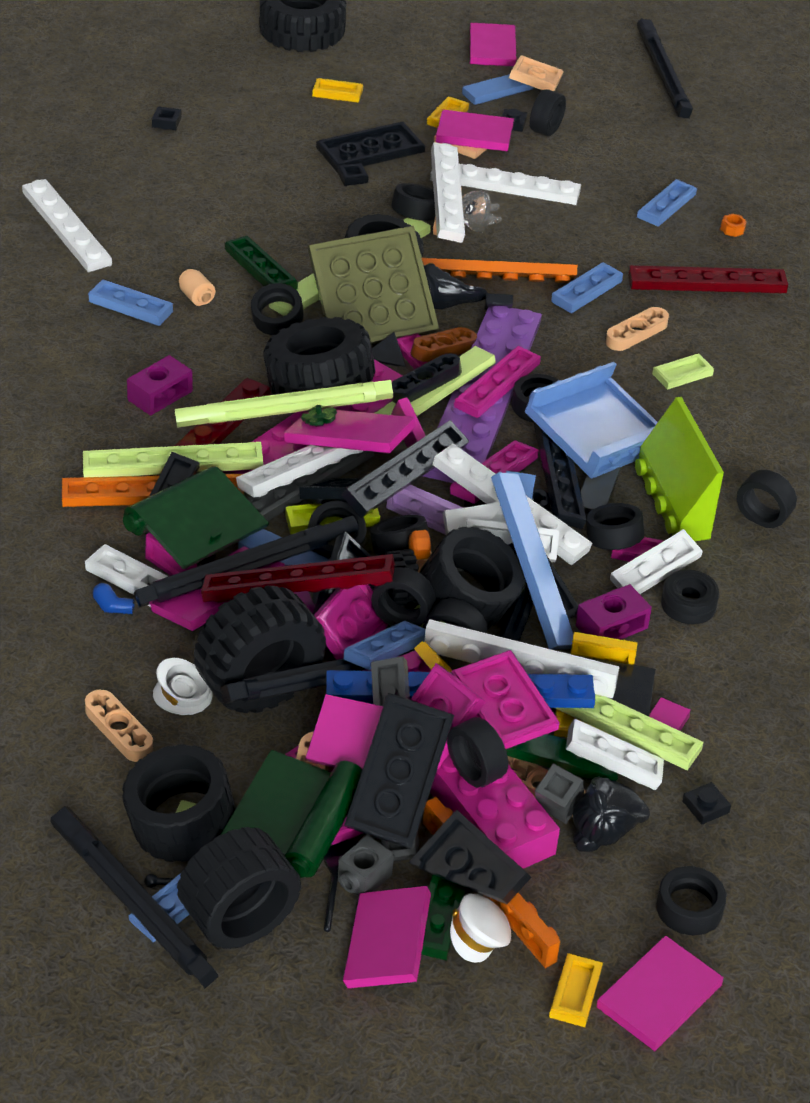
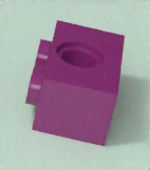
[127,355,193,416]
[575,584,652,640]

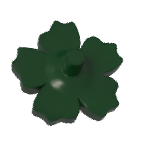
[301,405,337,426]

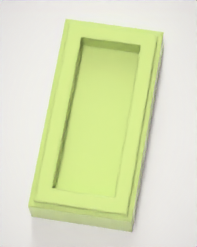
[652,353,714,390]

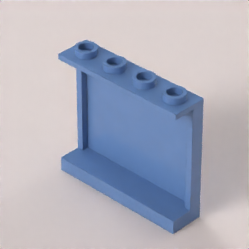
[525,362,658,479]

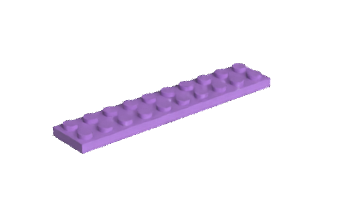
[423,305,542,483]

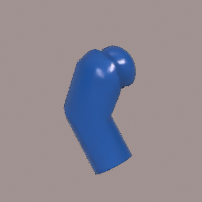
[93,583,134,614]

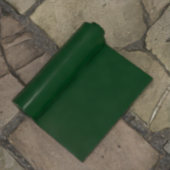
[123,466,269,570]
[221,749,362,878]

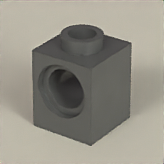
[535,764,584,824]
[338,835,394,896]

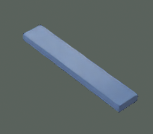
[491,472,574,650]

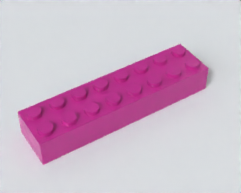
[363,651,560,869]

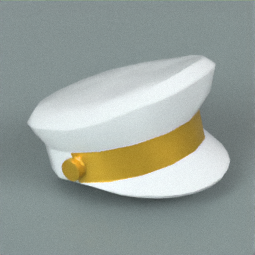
[153,658,213,715]
[450,894,511,963]

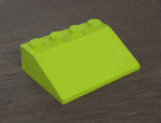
[635,397,724,541]

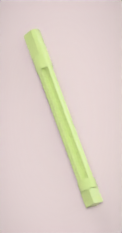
[175,380,393,427]

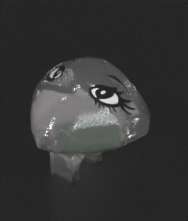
[462,190,502,234]

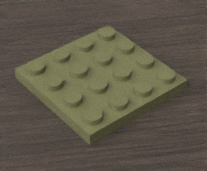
[308,226,439,345]

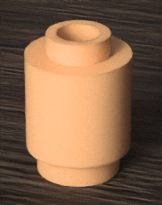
[179,269,216,306]

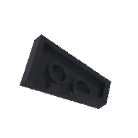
[409,809,532,904]

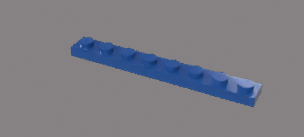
[326,670,596,708]

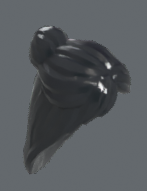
[424,263,488,310]
[573,776,650,852]

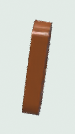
[410,327,477,362]

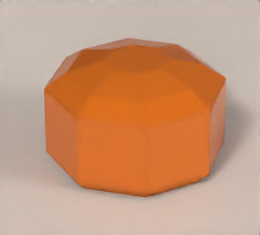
[721,214,747,237]
[409,530,431,560]

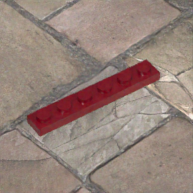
[628,265,788,293]
[150,378,270,476]
[201,554,395,603]

